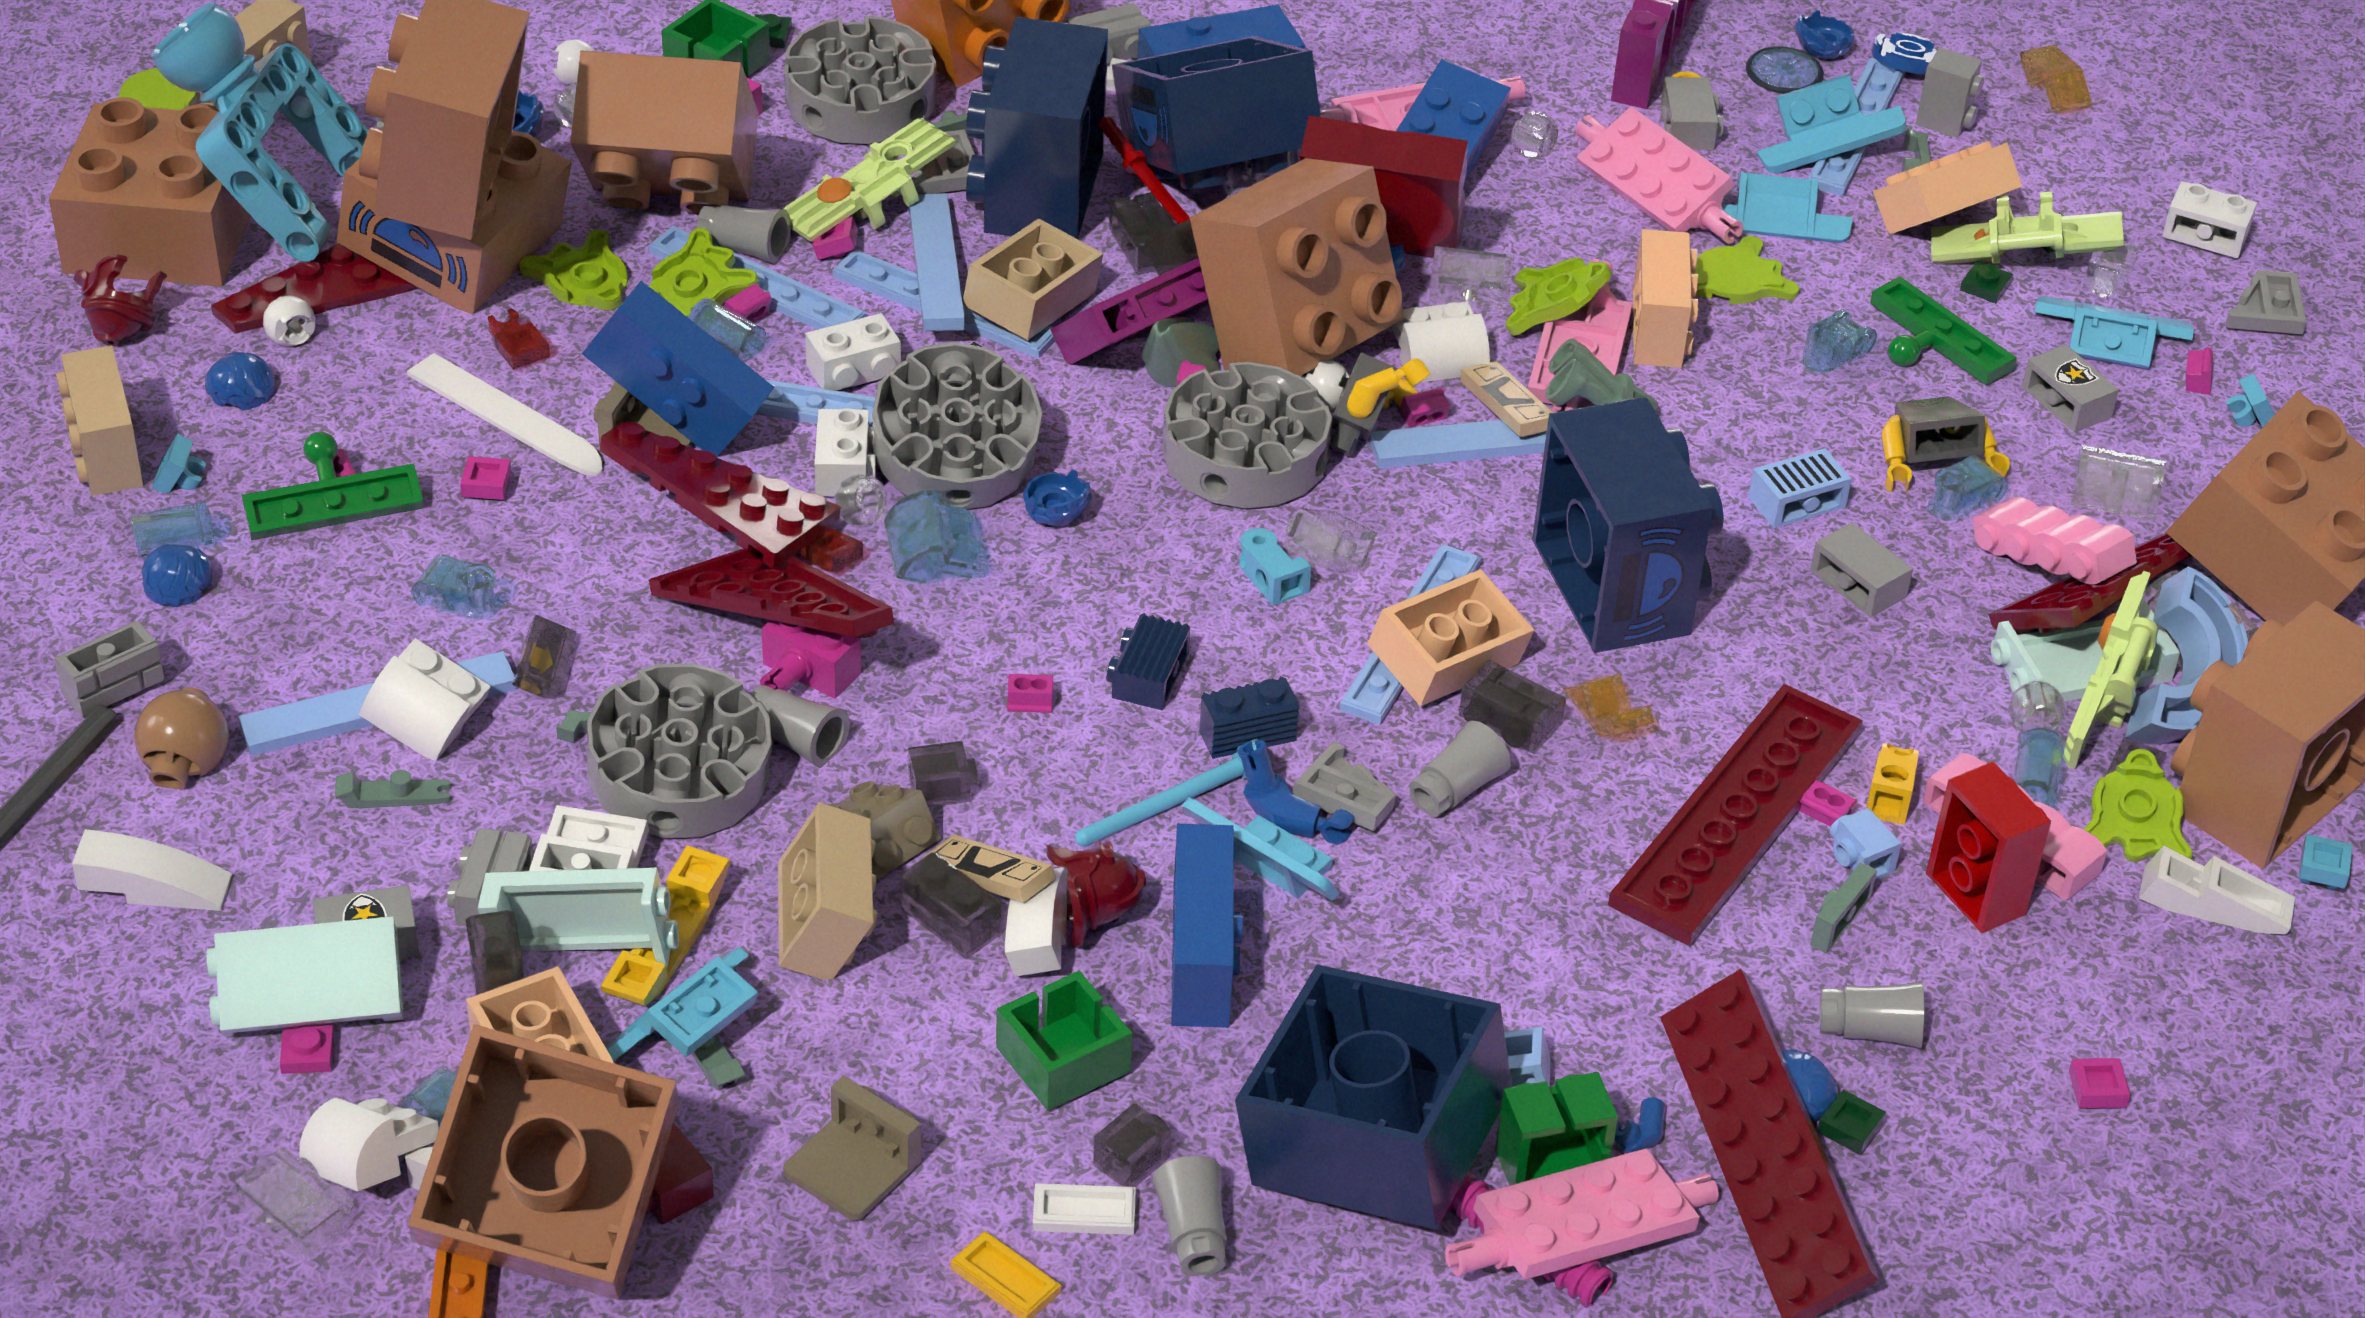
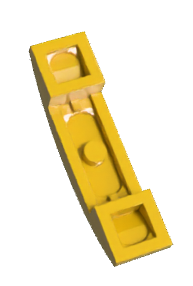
[601,845,730,1006]

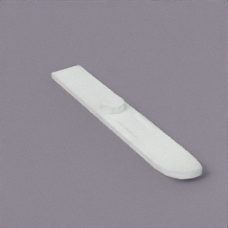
[407,353,603,476]

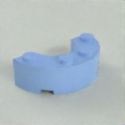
[2125,566,2248,744]

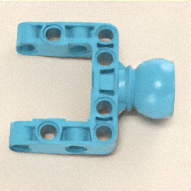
[150,1,369,262]

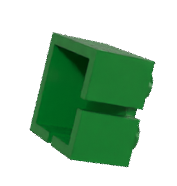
[661,0,770,76]
[996,970,1132,1111]
[1495,1072,1618,1186]

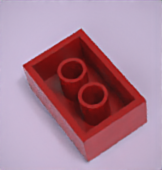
[1926,761,2051,933]

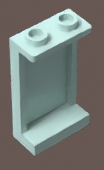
[1991,598,2180,708]
[478,867,679,972]
[207,916,404,1037]

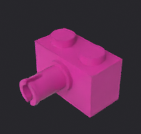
[760,620,861,699]

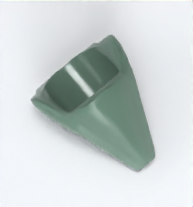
[1141,317,1220,388]

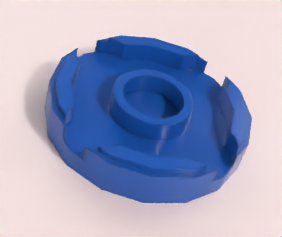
[1871,32,1942,74]

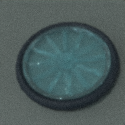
[1746,46,1824,94]

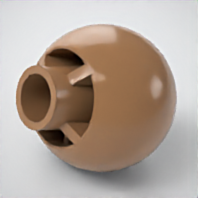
[134,687,229,790]

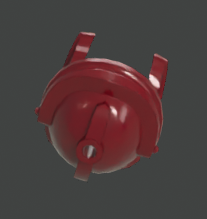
[73,254,167,346]
[1046,840,1147,947]

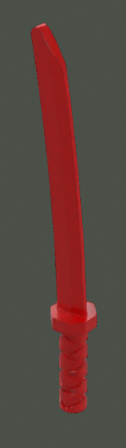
[1098,116,1195,243]

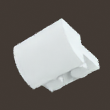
[1391,301,1490,382]
[359,638,491,761]
[529,805,649,871]
[299,1097,439,1192]

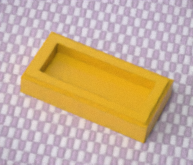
[950,1231,1061,1318]

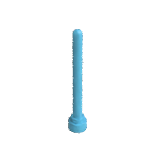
[1075,739,1272,847]

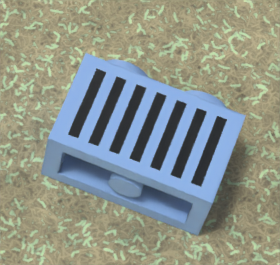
[1748,448,1852,528]

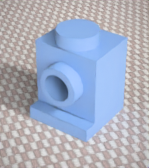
[1830,808,1902,880]
[1504,1027,1551,1087]

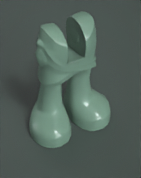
[1545,339,1658,412]

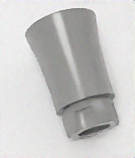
[697,205,791,264]
[750,685,850,768]
[1409,721,1511,817]
[1820,981,1924,1048]
[1152,1155,1227,1276]

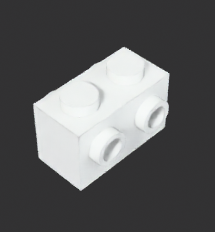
[2162,181,2257,259]
[805,313,901,391]
[815,408,876,497]

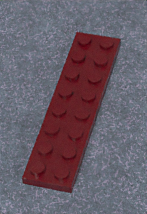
[1608,684,1863,946]
[1660,969,1879,1318]

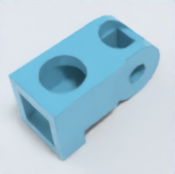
[1239,528,1311,606]

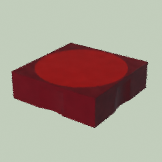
[1300,116,1468,262]

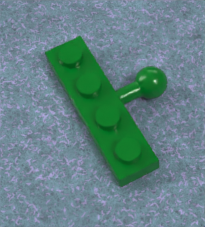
[1870,276,2017,385]
[242,432,423,541]

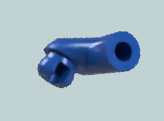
[1614,1097,1665,1154]

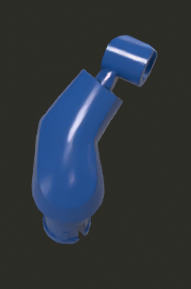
[1237,740,1354,845]

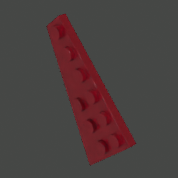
[211,244,418,334]
[600,421,842,569]
[1988,533,2192,634]
[649,548,894,638]

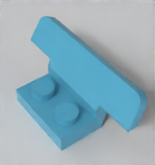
[1756,74,1907,174]
[1722,172,1853,243]
[2035,296,2194,370]
[1181,797,1340,901]
[605,947,758,1061]

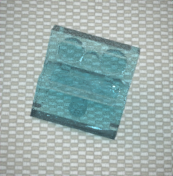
[884,490,989,584]

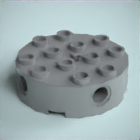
[784,16,937,144]
[870,342,1042,511]
[1162,362,1332,509]
[587,663,772,838]

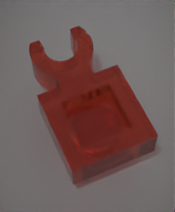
[488,308,550,370]
[797,528,863,572]

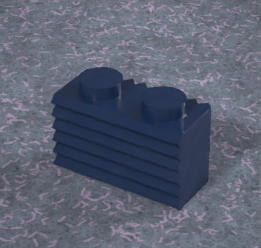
[1106,613,1190,711]
[1199,676,1300,759]

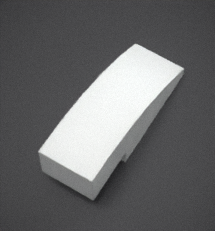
[72,829,232,911]
[2139,845,2295,935]
[1005,867,1067,977]

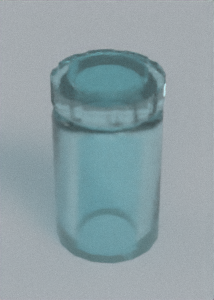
[688,298,766,363]
[130,501,214,558]
[2013,727,2065,808]

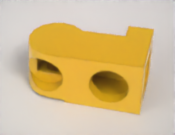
[1866,742,1919,825]

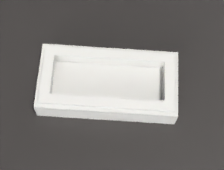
[1033,1183,1136,1235]

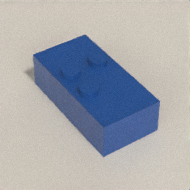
[1137,4,1305,60]
[1396,59,1511,183]
[582,280,774,457]
[1171,823,1243,1028]

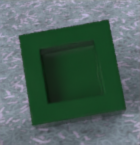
[754,14,792,48]
[1960,261,2013,304]
[1817,1089,1886,1155]

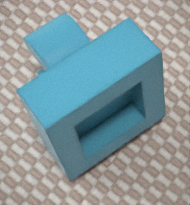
[2226,373,2275,428]
[152,434,206,493]
[2298,834,2353,890]

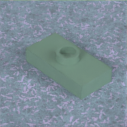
[1810,862,1877,954]

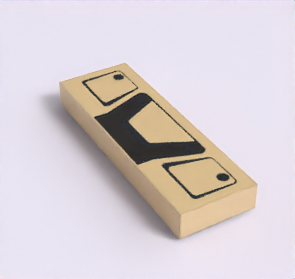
[1460,361,1553,437]
[922,834,1056,903]

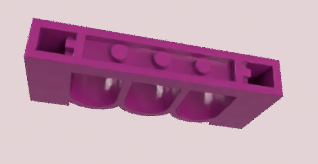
[1611,0,1697,109]
[1050,258,1208,365]

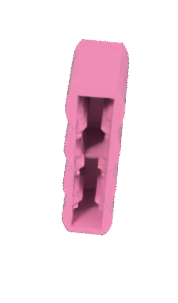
[1973,497,2137,584]
[1923,753,2107,900]

